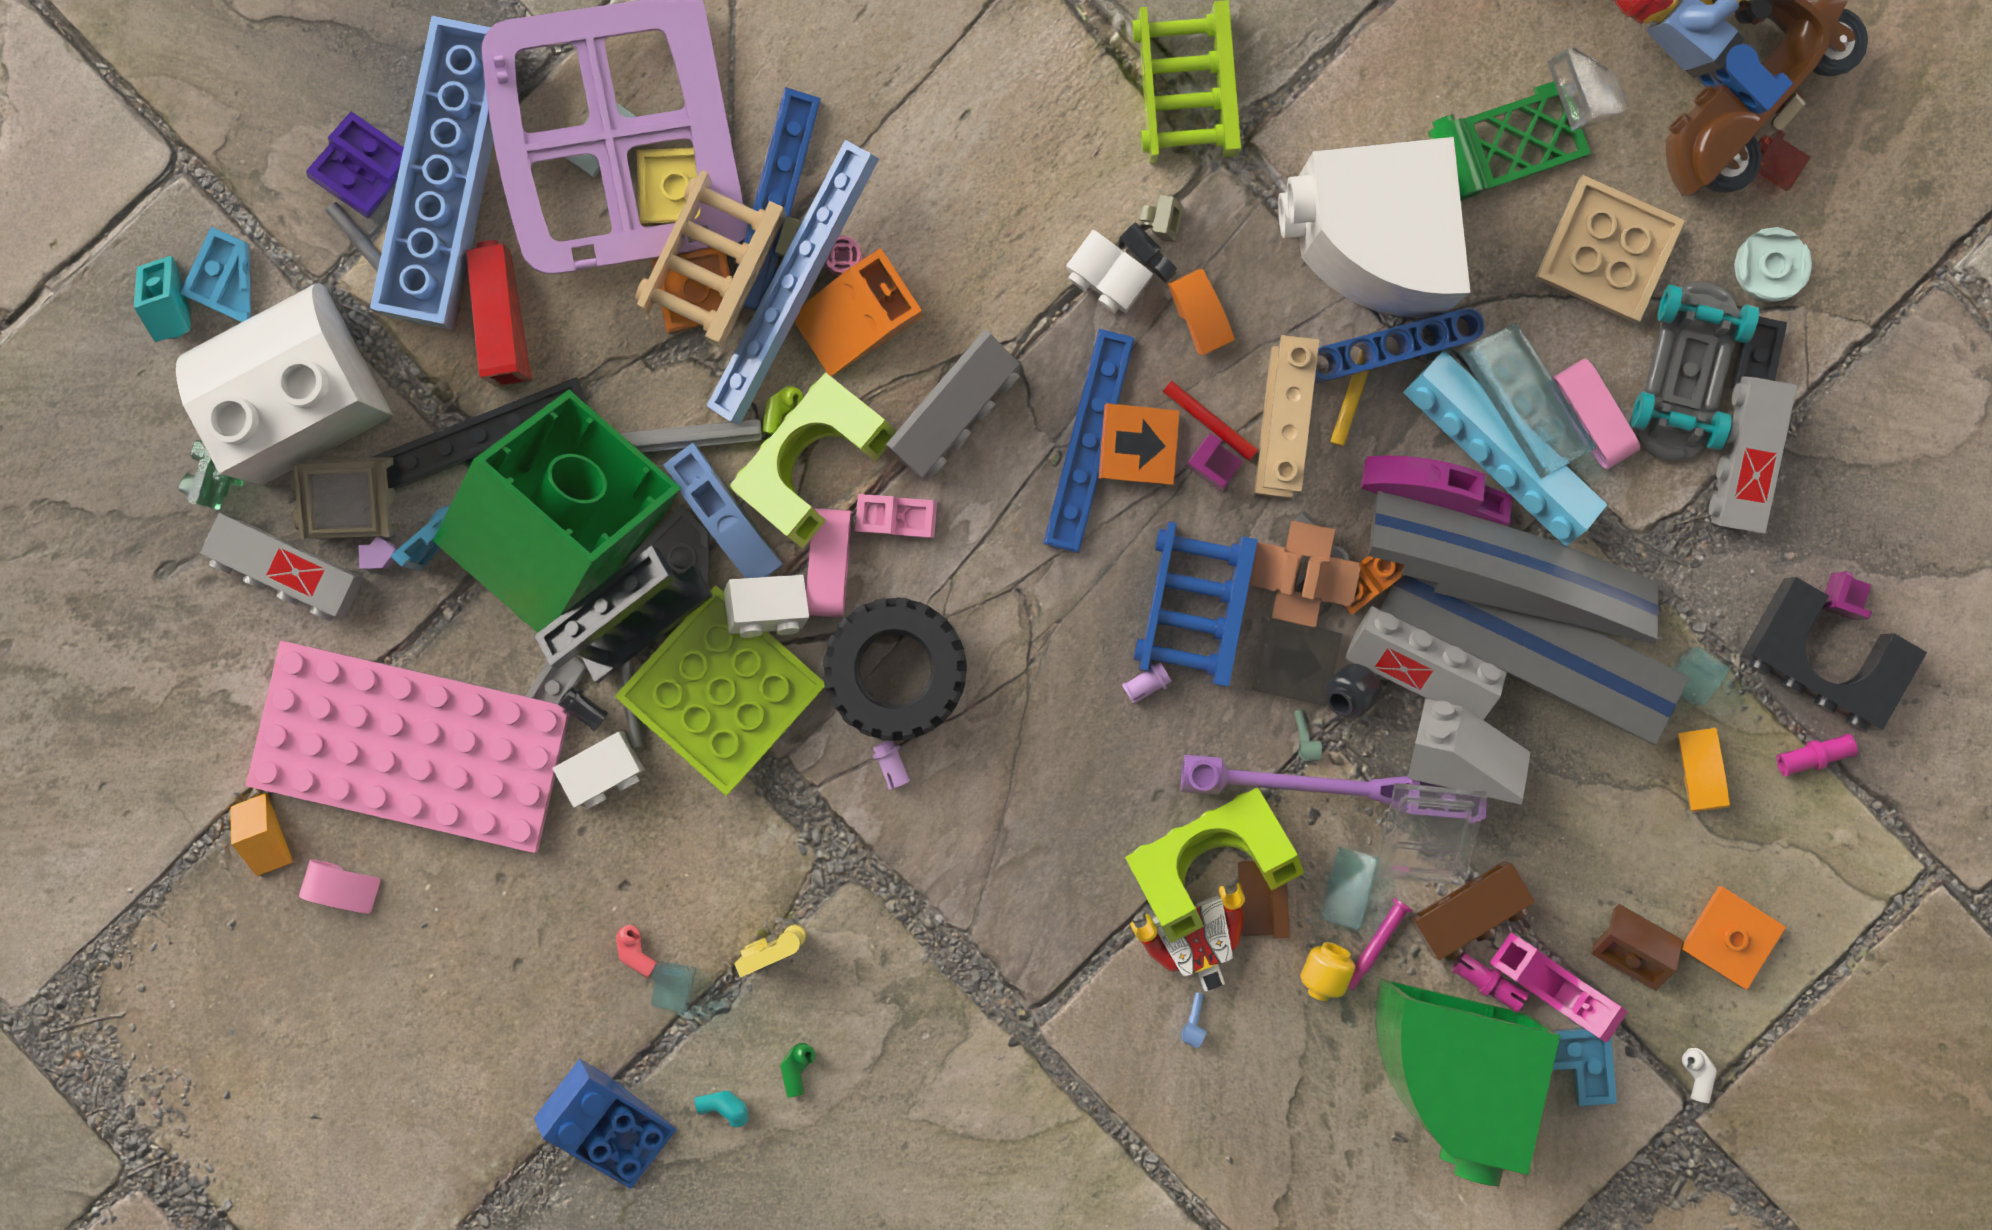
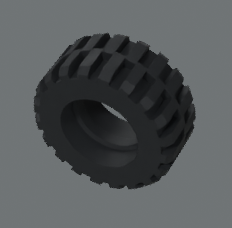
[822,597,967,741]

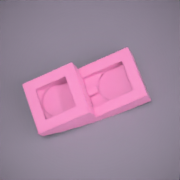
[855,494,937,538]

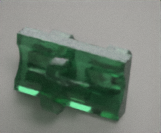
[179,440,244,510]

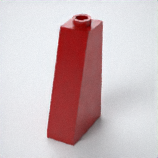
[466,240,532,387]

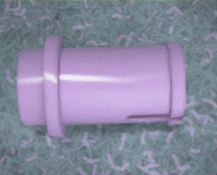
[1122,662,1172,705]
[872,741,910,789]

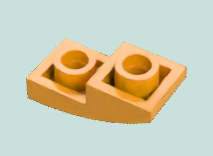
[1677,728,1730,813]

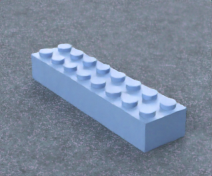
[370,16,494,330]

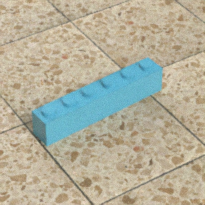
[1403,350,1607,547]

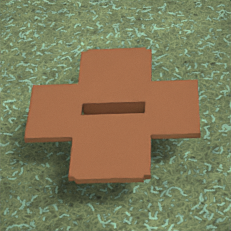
[1249,520,1361,628]

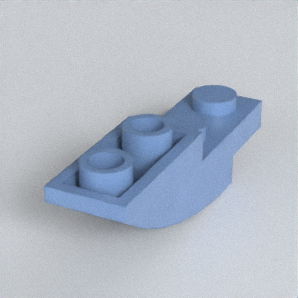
[663,443,784,578]

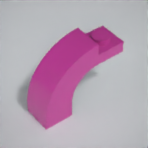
[1490,932,1628,1043]

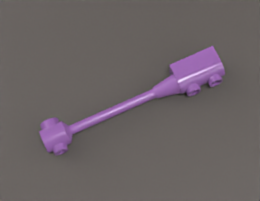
[1181,754,1487,819]

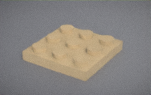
[1534,175,1685,324]

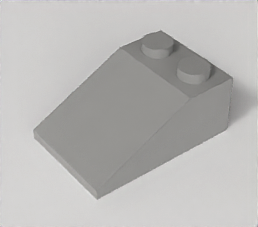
[1408,698,1531,805]

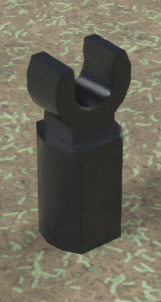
[1118,222,1177,283]

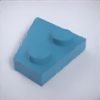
[391,504,451,571]

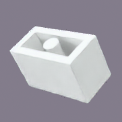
[724,575,809,638]
[552,731,645,810]

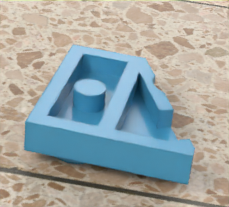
[180,227,251,322]

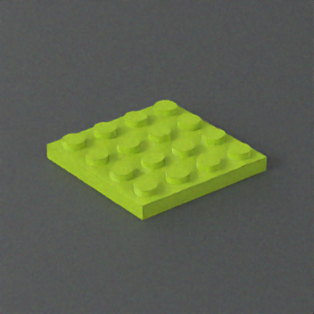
[614,585,825,797]

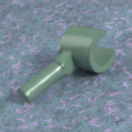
[1294,709,1322,761]

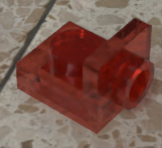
[1758,130,1811,191]

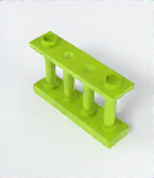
[1132,0,1241,163]

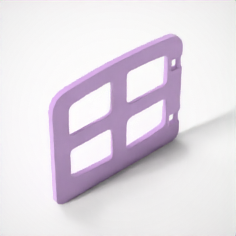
[481,0,748,274]

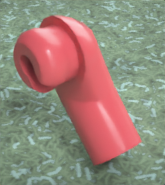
[616,925,658,978]

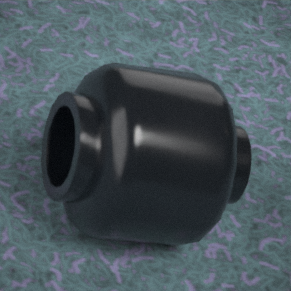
[1325,663,1381,719]

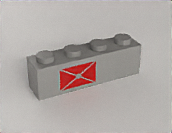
[1709,376,1797,534]
[200,513,364,621]
[1346,606,1507,720]

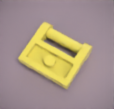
[734,924,806,977]

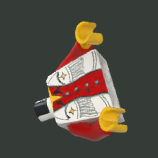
[1130,883,1245,991]

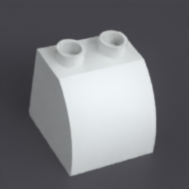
[1278,137,1471,318]
[176,283,394,485]

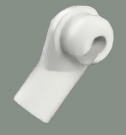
[1682,1048,1717,1103]

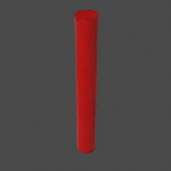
[1162,380,1258,461]

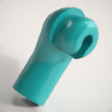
[695,1090,749,1128]

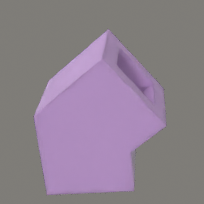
[359,536,398,570]

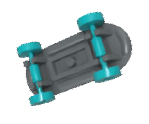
[1630,281,1759,461]

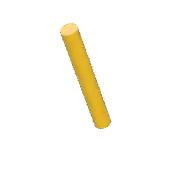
[1330,349,1369,447]

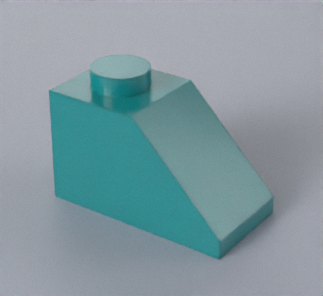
[134,255,191,343]

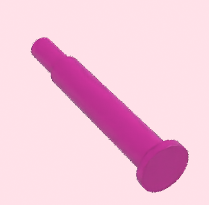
[1348,898,1413,991]

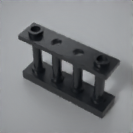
[535,545,713,683]

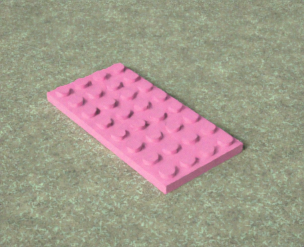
[246,641,570,853]

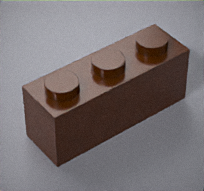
[1409,861,1535,961]

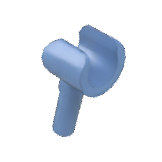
[1181,992,1207,1048]

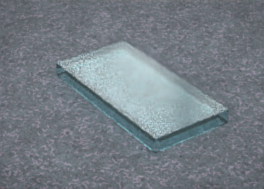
[1460,323,1596,479]

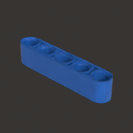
[1314,308,1485,383]

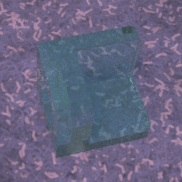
[1674,647,1730,706]
[651,961,697,1016]

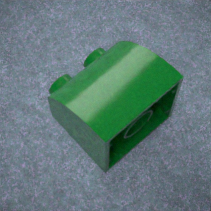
[433,390,681,633]
[1375,978,1560,1186]

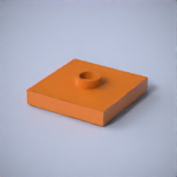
[1681,886,1786,990]

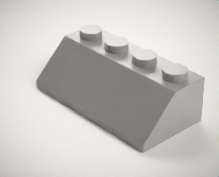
[886,329,1020,480]

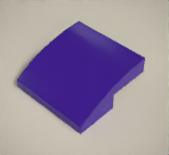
[306,111,404,219]

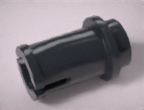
[558,687,608,731]

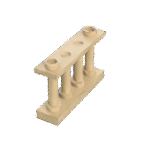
[635,169,786,349]
[1254,335,1319,499]

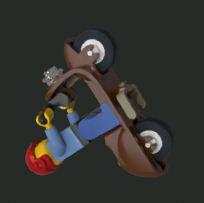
[1614,0,1868,196]

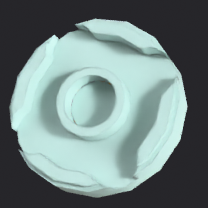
[1734,227,1812,303]

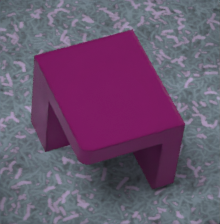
[1185,433,1242,492]
[1822,571,1872,620]

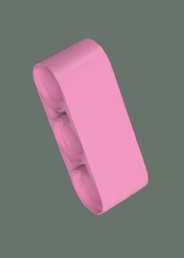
[1551,358,1640,470]
[806,508,852,618]

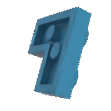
[1553,1028,1617,1106]

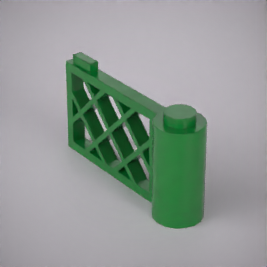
[1428,80,1591,201]

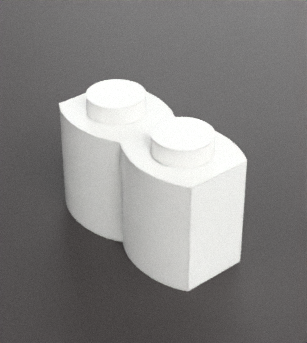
[1066,230,1153,314]

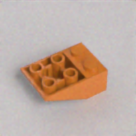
[794,248,923,377]

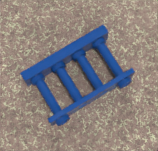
[1133,522,1258,687]

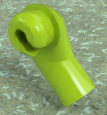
[762,386,804,435]

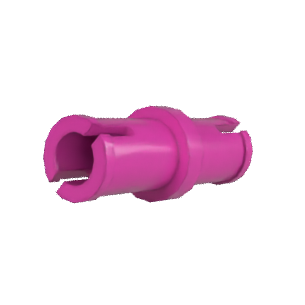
[1776,733,1858,777]
[1451,952,1529,1013]

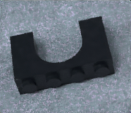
[1740,577,1927,733]

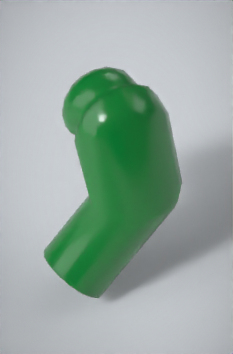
[780,1043,816,1098]

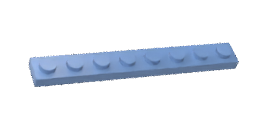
[707,140,879,425]

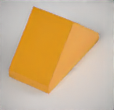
[230,793,293,876]

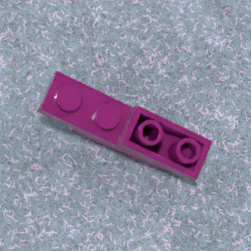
[1361,455,1512,526]

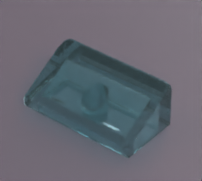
[1320,847,1378,930]

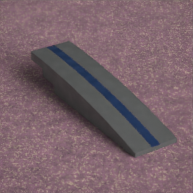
[1368,491,1658,644]
[1379,575,1690,745]

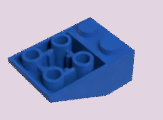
[534,1059,676,1189]

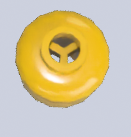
[1300,942,1355,1001]

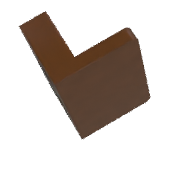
[1237,860,1290,938]
[1591,904,1682,991]

